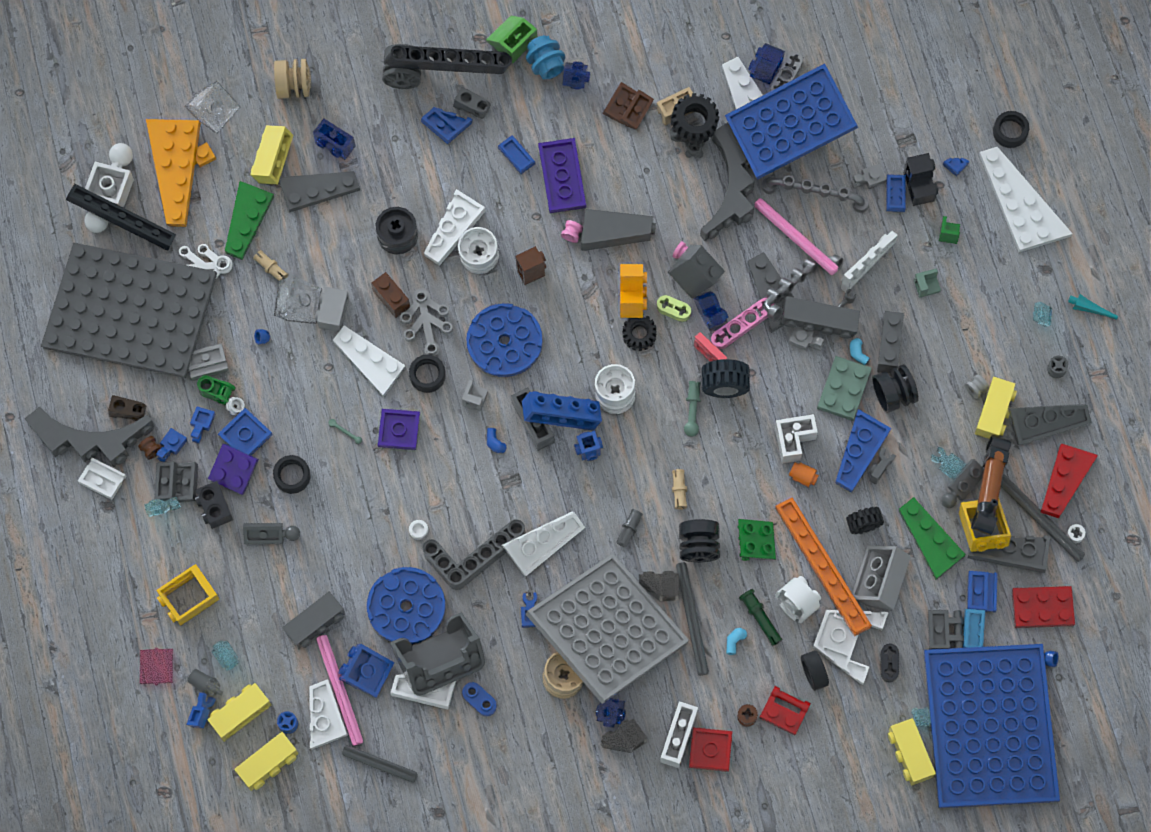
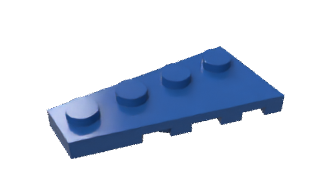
[835,409,891,493]

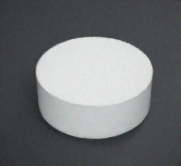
[409,520,429,540]

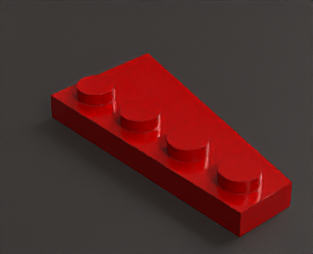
[1040,443,1098,518]

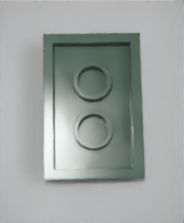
[817,356,872,421]

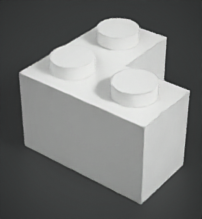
[775,414,818,464]

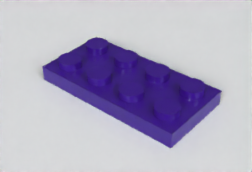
[538,138,586,213]

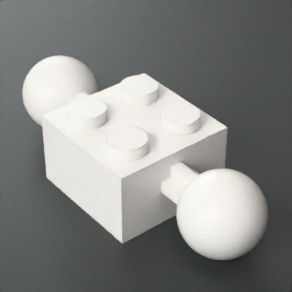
[84,143,134,233]

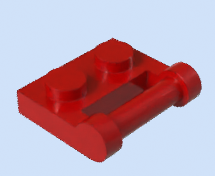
[759,686,811,736]

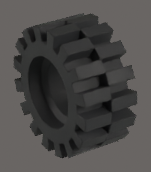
[622,314,657,351]
[846,507,884,535]

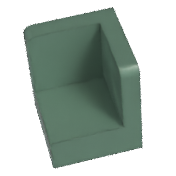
[914,268,941,298]

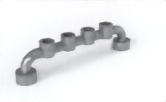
[762,175,869,213]
[764,254,844,321]

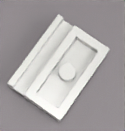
[78,458,126,500]

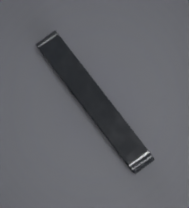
[385,45,512,74]

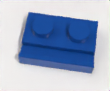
[967,571,997,613]

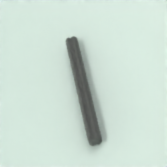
[1001,474,1085,562]
[676,562,709,676]

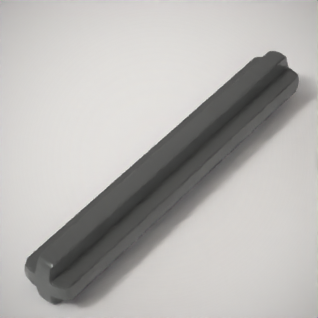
[342,745,418,783]

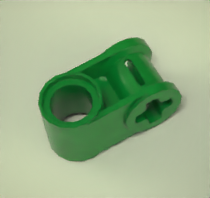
[197,375,236,405]

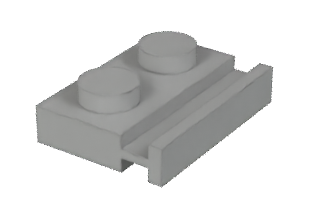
[189,344,229,381]

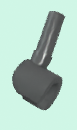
[838,289,856,307]

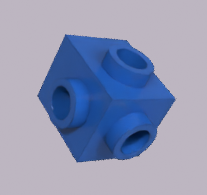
[574,431,603,461]

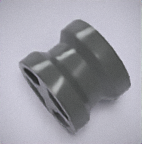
[1047,355,1069,378]

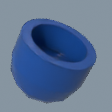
[254,329,270,345]
[1044,651,1059,667]

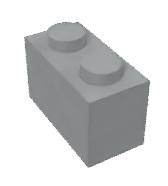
[315,287,349,332]

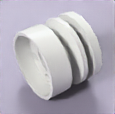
[458,227,499,274]
[595,364,635,414]

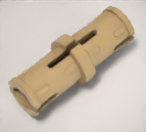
[253,250,289,283]
[672,469,687,510]

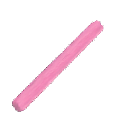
[754,198,838,275]
[316,635,363,746]

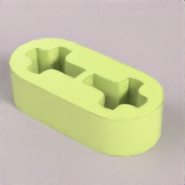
[657,295,691,322]

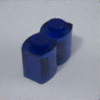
[748,43,785,85]

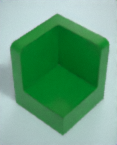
[938,216,960,244]

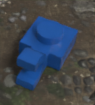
[190,406,216,444]
[156,428,187,462]
[186,693,216,729]

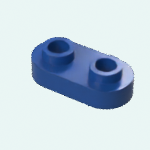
[462,682,497,717]

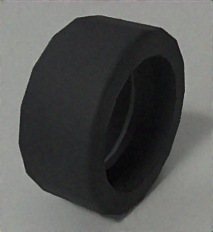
[993,111,1030,148]
[409,354,446,393]
[273,455,311,494]
[801,650,829,691]

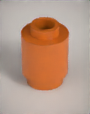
[789,462,819,487]

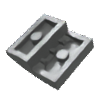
[154,461,198,502]

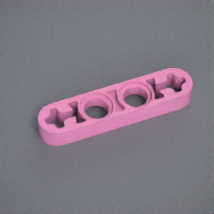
[711,298,774,349]

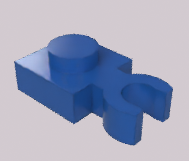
[521,592,537,628]

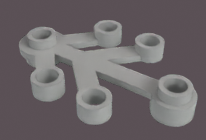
[400,289,453,357]

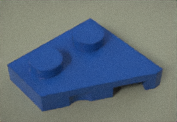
[421,107,472,144]

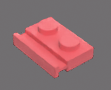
[694,332,727,362]

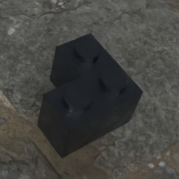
[903,153,938,206]

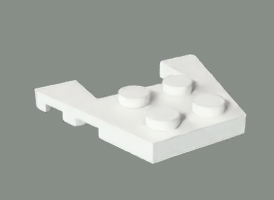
[813,610,888,685]

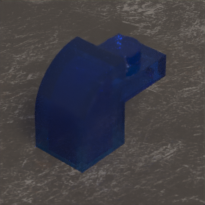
[693,291,729,329]

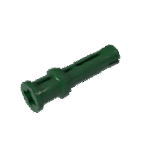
[739,589,783,646]

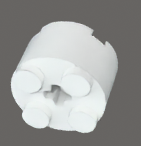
[775,576,821,623]

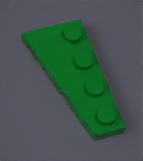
[225,181,274,260]

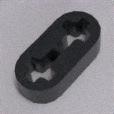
[880,643,899,682]

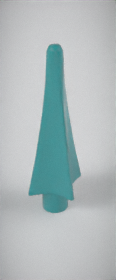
[1068,294,1118,319]

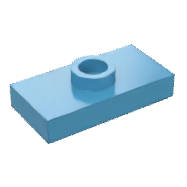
[963,609,985,648]

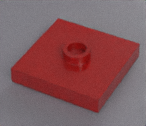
[689,727,733,772]

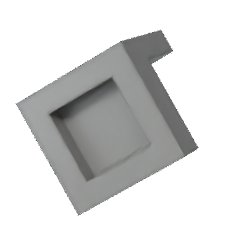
[462,379,488,411]

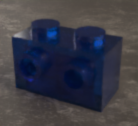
[313,118,356,160]

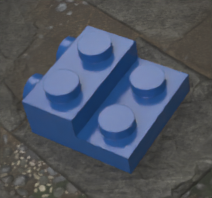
[338,644,395,698]

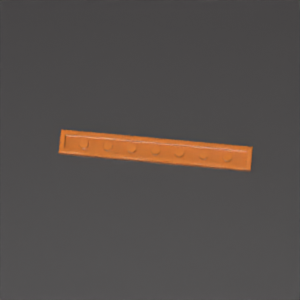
[775,497,872,637]

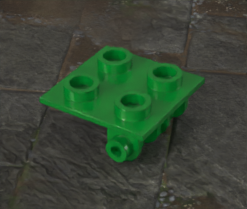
[737,519,776,561]

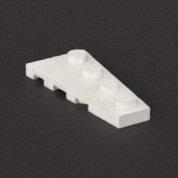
[841,231,898,292]
[502,512,585,576]

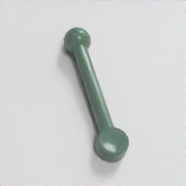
[328,419,362,444]

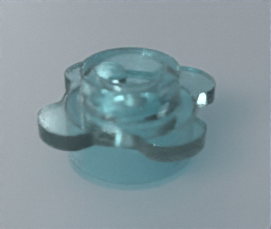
[911,707,931,727]

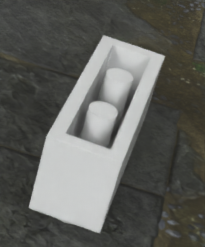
[660,701,698,768]

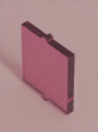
[140,647,173,686]

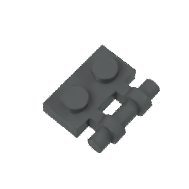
[928,610,964,650]

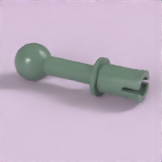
[684,381,701,437]

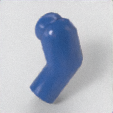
[487,428,507,453]

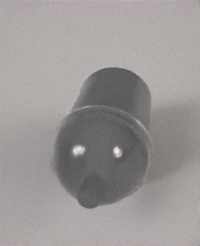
[188,669,223,696]

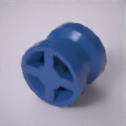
[277,711,298,734]

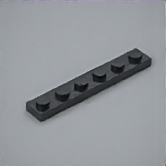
[66,183,176,251]

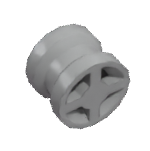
[965,374,989,399]

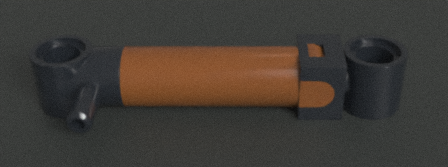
[971,435,1011,535]

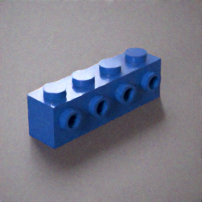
[522,391,602,431]

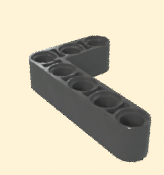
[422,519,526,590]

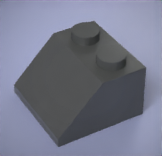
[668,245,725,298]

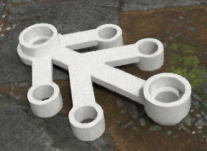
[179,244,233,278]

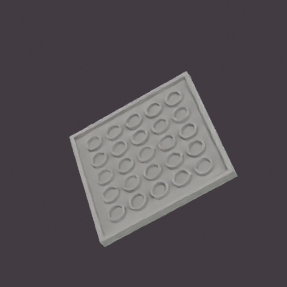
[526,554,689,704]

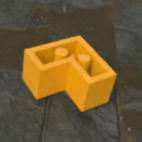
[620,264,647,318]

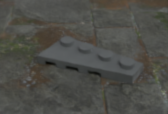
[1008,404,1092,445]

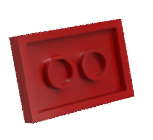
[1012,586,1075,628]

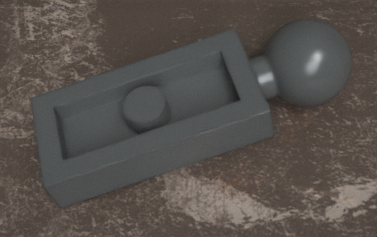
[941,459,984,508]
[243,523,300,544]

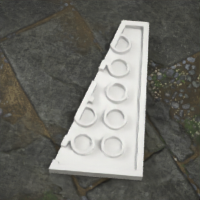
[979,147,1073,253]

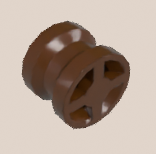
[138,436,162,460]
[737,704,758,727]

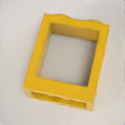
[959,499,1011,552]
[156,564,220,626]

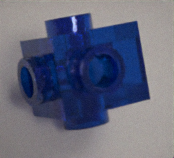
[562,61,591,90]
[596,698,626,728]

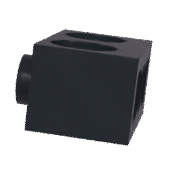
[195,481,233,529]

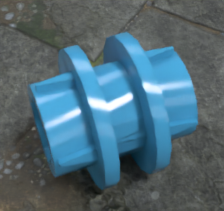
[526,35,566,80]

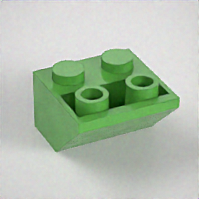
[486,15,538,63]

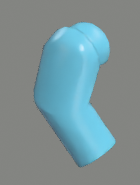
[849,338,870,365]
[726,628,747,655]

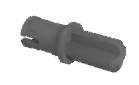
[617,509,643,547]

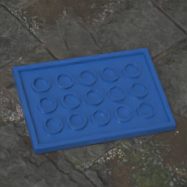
[725,63,858,180]

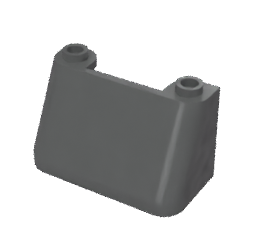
[390,612,485,696]

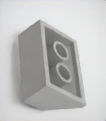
[852,545,911,610]

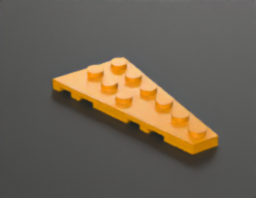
[146,119,201,227]

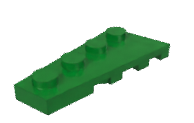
[899,497,966,580]

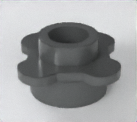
[685,141,704,158]

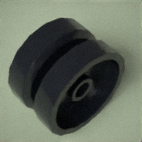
[375,206,418,255]

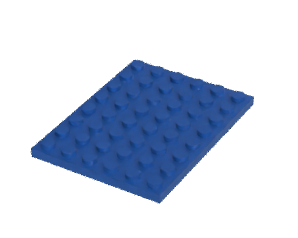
[924,644,1060,808]

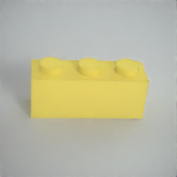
[250,125,293,185]
[975,376,1017,439]
[207,683,272,742]
[887,718,936,786]
[234,732,299,791]

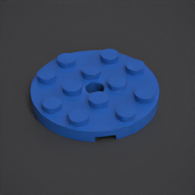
[466,303,543,377]
[367,567,446,645]

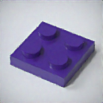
[378,409,420,450]
[208,444,259,495]

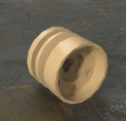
[274,59,311,99]
[542,652,583,699]

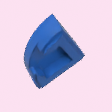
[943,158,969,177]

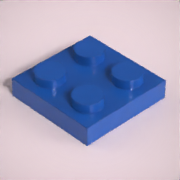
[218,408,273,455]

